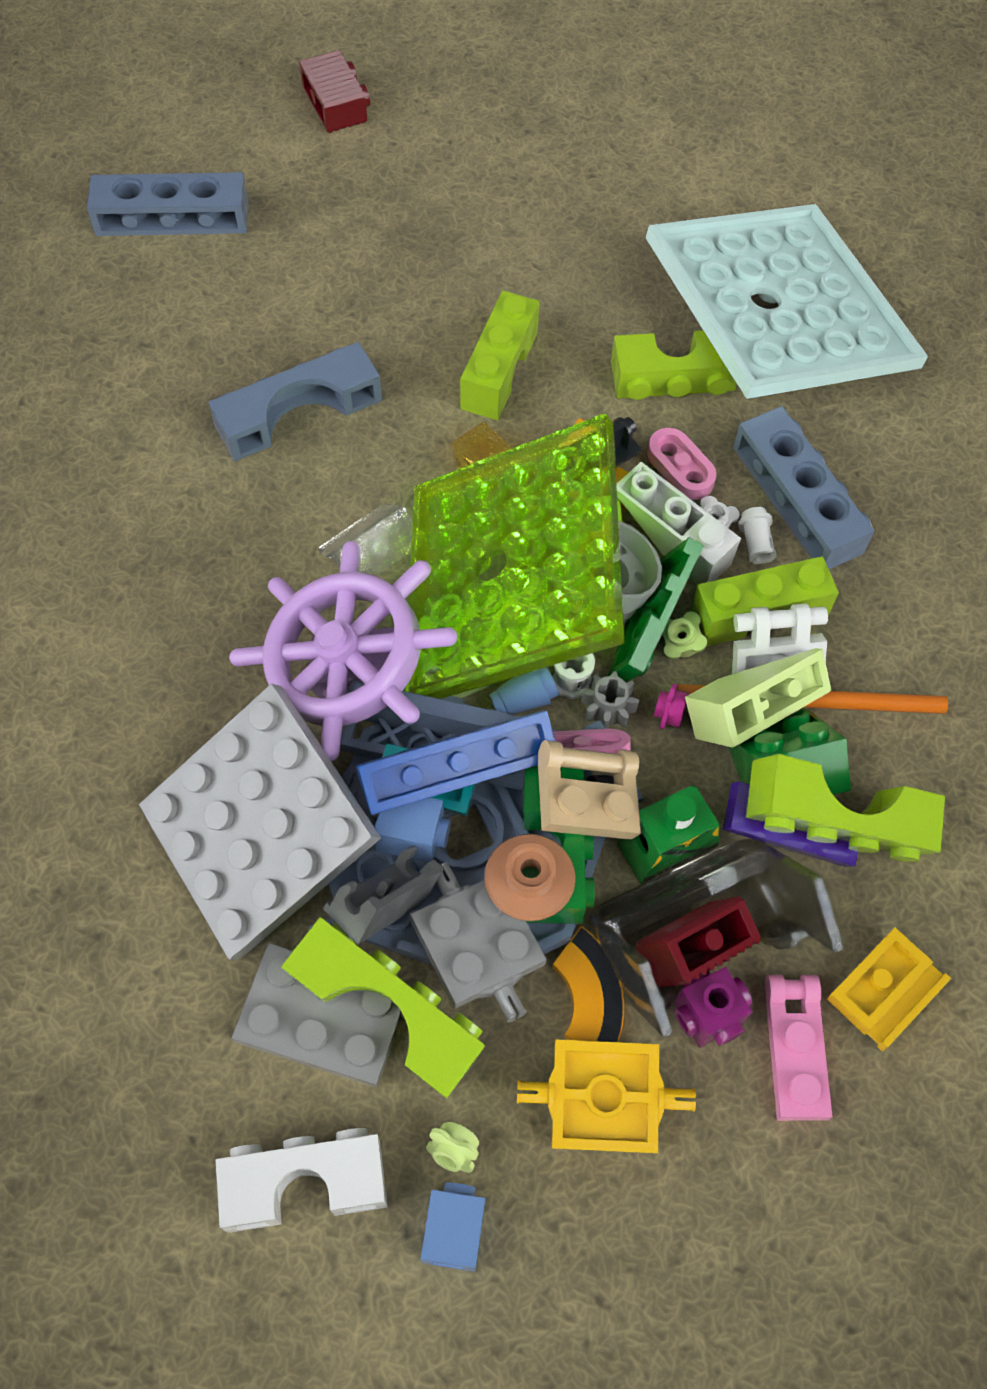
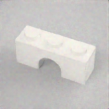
[216,1128,388,1233]

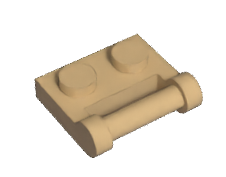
[538,740,641,840]

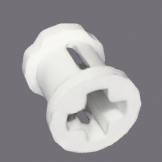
[552,643,595,699]

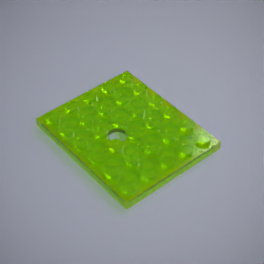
[403,413,624,699]

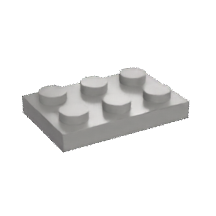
[231,943,402,1088]

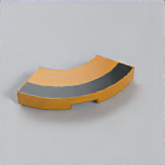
[552,926,624,1042]

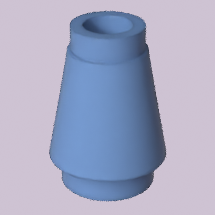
[489,663,559,715]

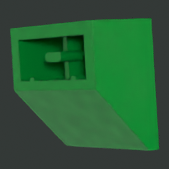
[728,708,851,795]

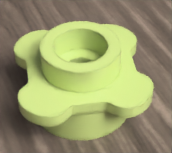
[662,612,707,659]
[426,1122,479,1173]

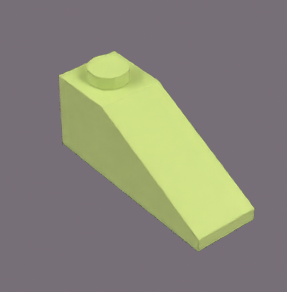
[685,648,832,748]

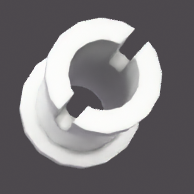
[738,507,777,564]

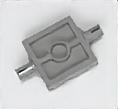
[410,862,547,1023]

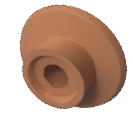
[484,834,576,921]

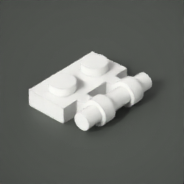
[732,603,828,674]

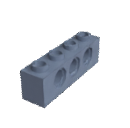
[87,172,248,236]
[733,406,874,569]

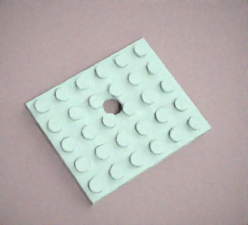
[646,204,928,399]

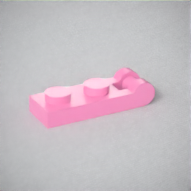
[765,975,833,1121]

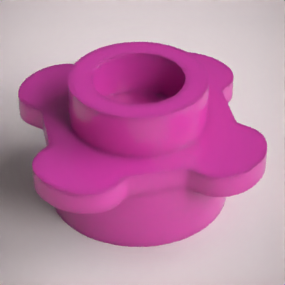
[654,683,689,730]

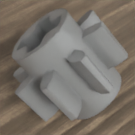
[581,671,639,729]

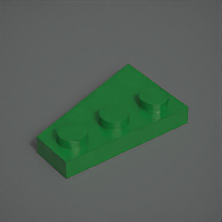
[608,537,704,683]

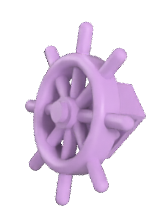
[229,541,458,761]

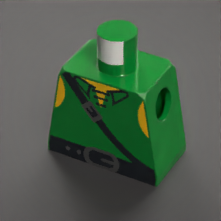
[617,785,720,885]

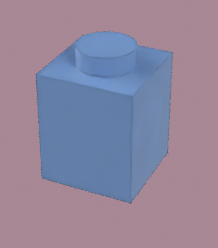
[375,798,451,862]
[420,1182,486,1272]

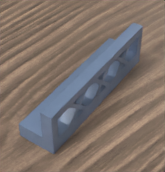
[340,680,525,791]

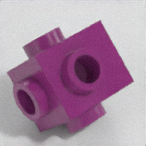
[674,967,753,1048]

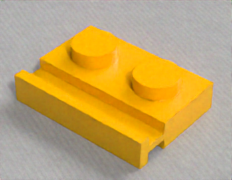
[827,927,951,1052]

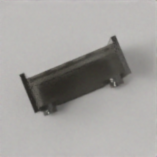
[589,839,844,1038]

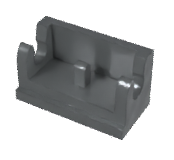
[323,846,444,945]

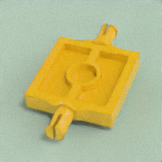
[517,1039,696,1153]

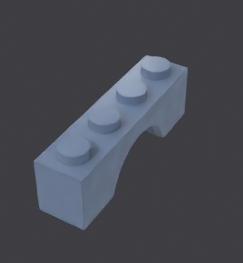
[208,342,382,462]

